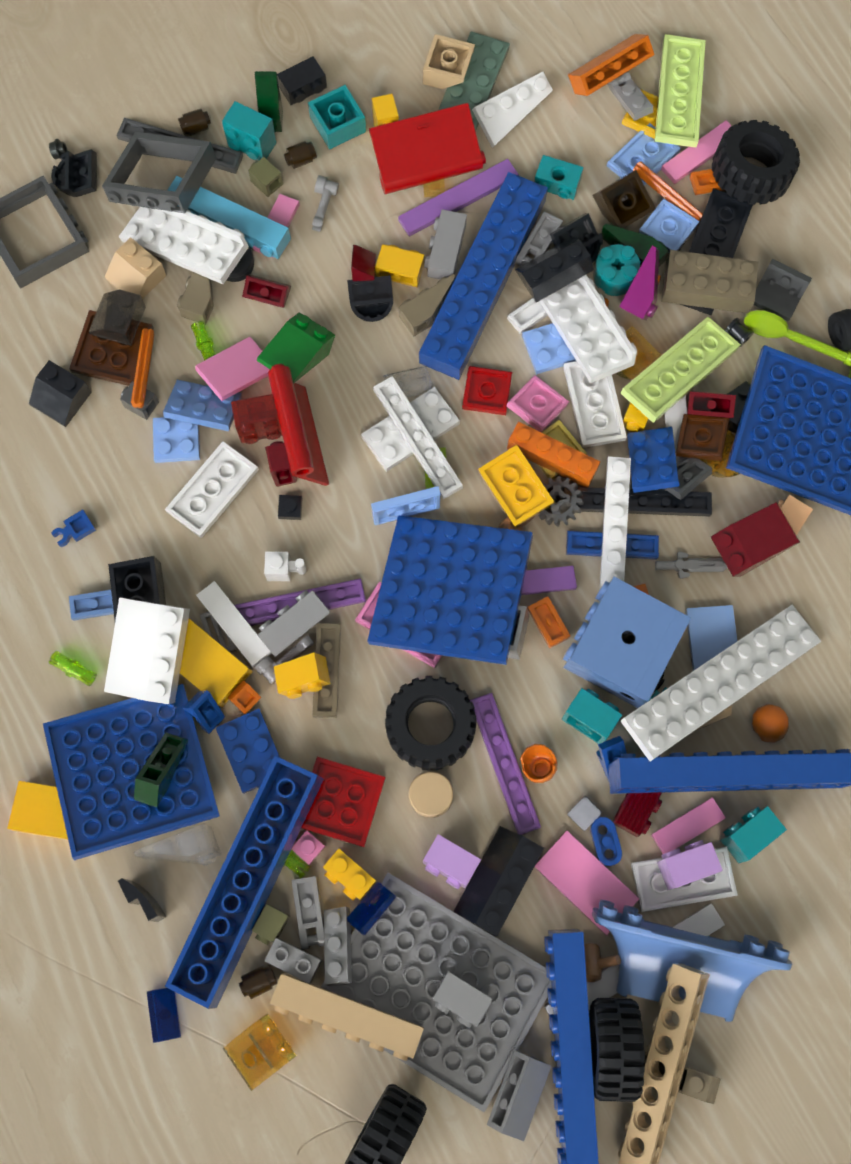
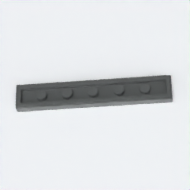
[117,118,243,174]

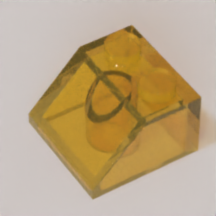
[223,1014,296,1091]

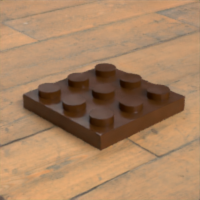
[69,310,154,386]

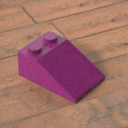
[619,245,660,321]

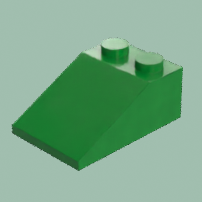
[257,312,335,383]

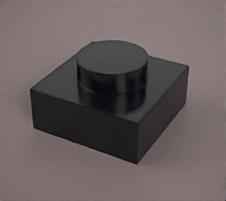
[278,495,303,520]

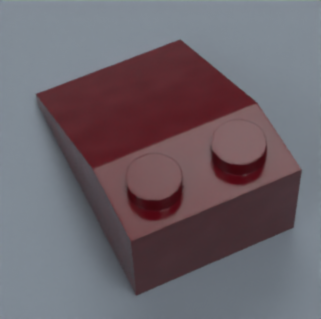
[711,502,800,577]

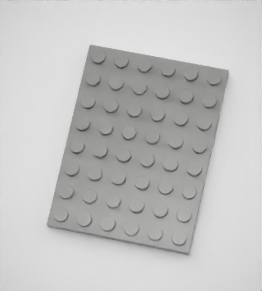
[321,873,552,1112]

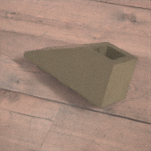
[177,272,214,325]
[399,274,455,337]
[644,1052,721,1104]

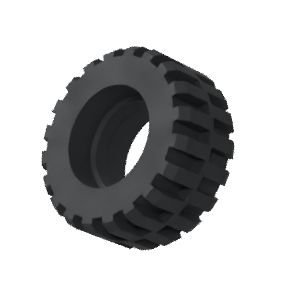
[712,120,800,205]
[385,676,477,770]
[589,998,645,1102]
[345,1084,427,1164]

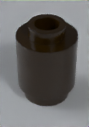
[178,108,211,135]
[284,141,317,169]
[239,965,278,999]

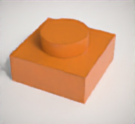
[227,680,261,714]

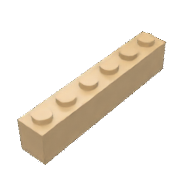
[270,973,424,1061]

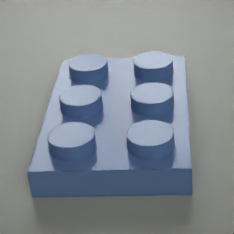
[163,379,242,431]

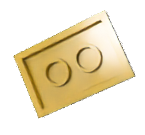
[478,445,554,528]

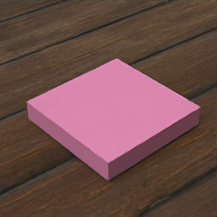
[507,375,569,433]

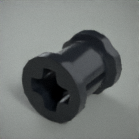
[725,318,754,347]

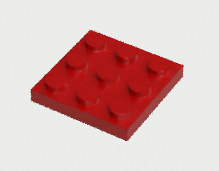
[301,756,386,848]

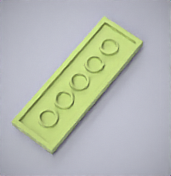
[654,34,706,148]
[621,317,741,423]

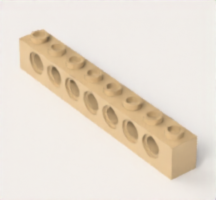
[618,963,710,1164]

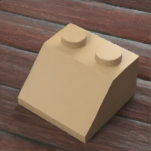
[423,34,475,89]
[105,237,166,305]

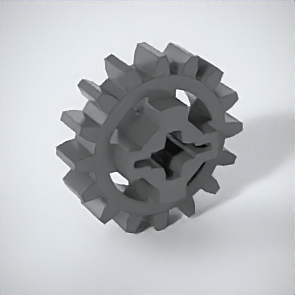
[538,476,584,527]

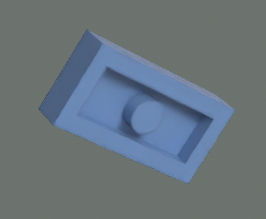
[69,590,114,621]

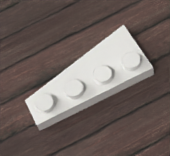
[472,72,553,148]

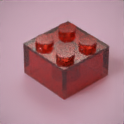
[231,394,282,444]

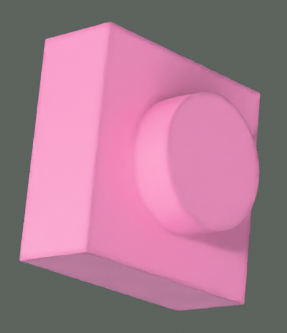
[291,830,325,865]

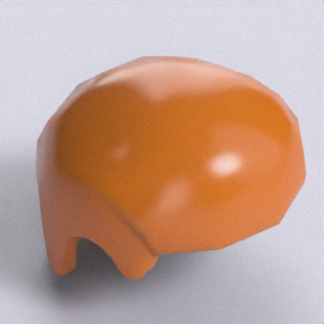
[752,704,789,743]
[520,744,558,783]

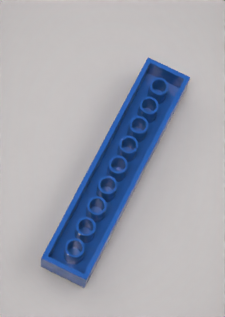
[419,172,548,380]
[608,749,851,794]
[165,756,324,1009]
[544,929,599,1164]

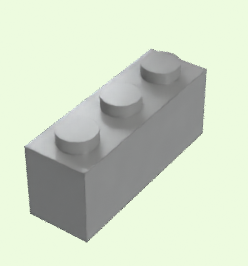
[424,209,467,279]
[257,590,331,657]
[487,1050,551,1141]

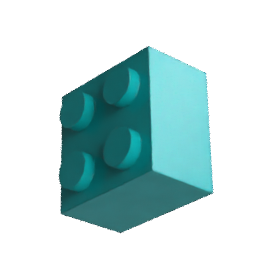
[308,85,366,150]
[222,101,276,160]
[561,688,622,744]
[720,806,787,864]

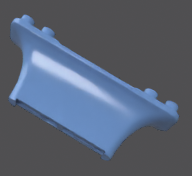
[592,900,792,1022]

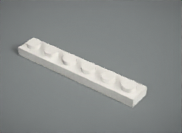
[373,376,463,499]
[600,456,631,588]

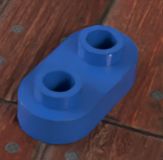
[590,817,622,866]

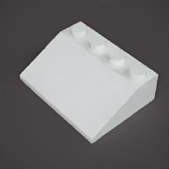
[104,598,190,704]

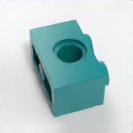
[534,155,584,200]

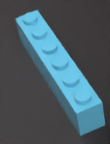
[167,176,291,259]

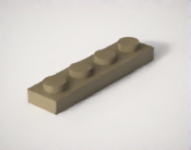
[312,623,341,718]

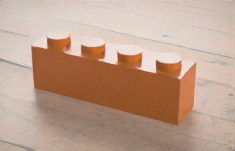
[568,34,655,96]
[507,421,600,488]

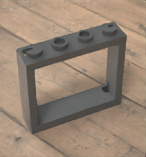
[102,132,217,214]
[0,175,89,289]

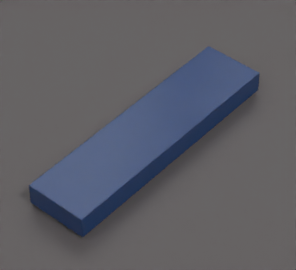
[566,531,659,560]

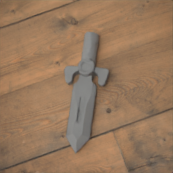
[655,552,728,579]

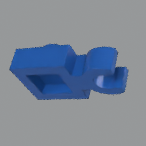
[51,510,96,547]

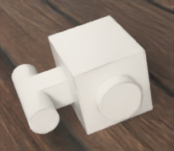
[264,552,307,581]

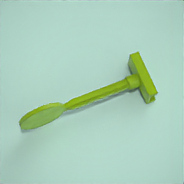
[744,310,851,378]

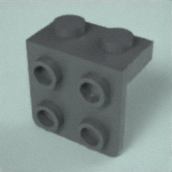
[753,259,812,321]

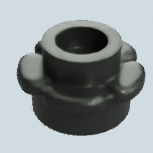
[49,139,68,160]

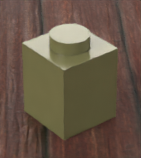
[248,157,283,197]
[252,904,290,945]

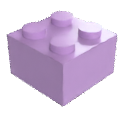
[423,834,481,890]
[657,840,723,890]

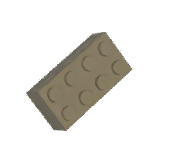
[661,250,759,313]

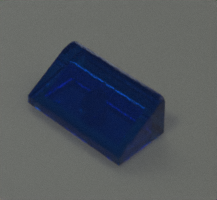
[347,882,396,936]
[147,988,181,1043]

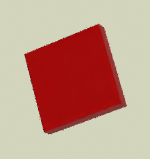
[462,366,512,416]

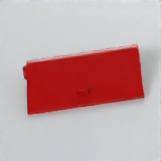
[369,103,486,194]
[268,364,329,486]

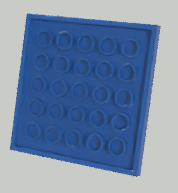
[726,345,851,515]
[367,515,533,665]
[43,684,220,861]

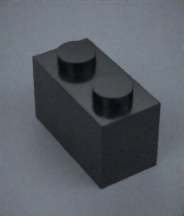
[277,56,327,106]

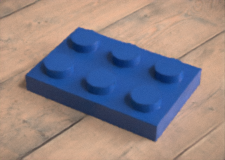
[627,426,679,493]
[216,709,281,794]

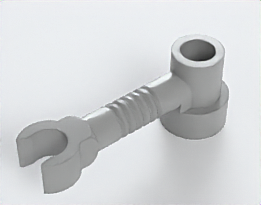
[312,175,339,232]
[254,635,314,684]

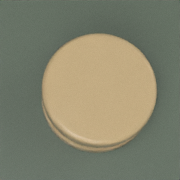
[409,771,453,818]

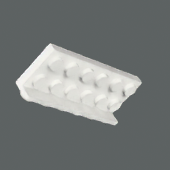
[119,207,249,284]
[539,275,637,383]

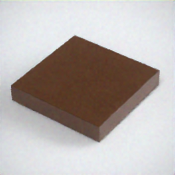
[676,414,729,461]

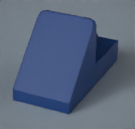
[183,690,225,734]
[596,736,627,781]

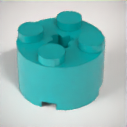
[593,244,640,296]

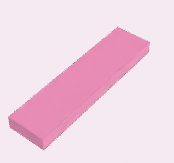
[661,120,732,184]

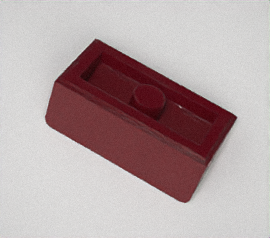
[351,245,376,281]
[242,275,291,308]

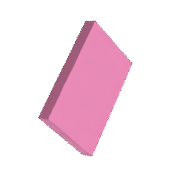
[195,337,270,401]

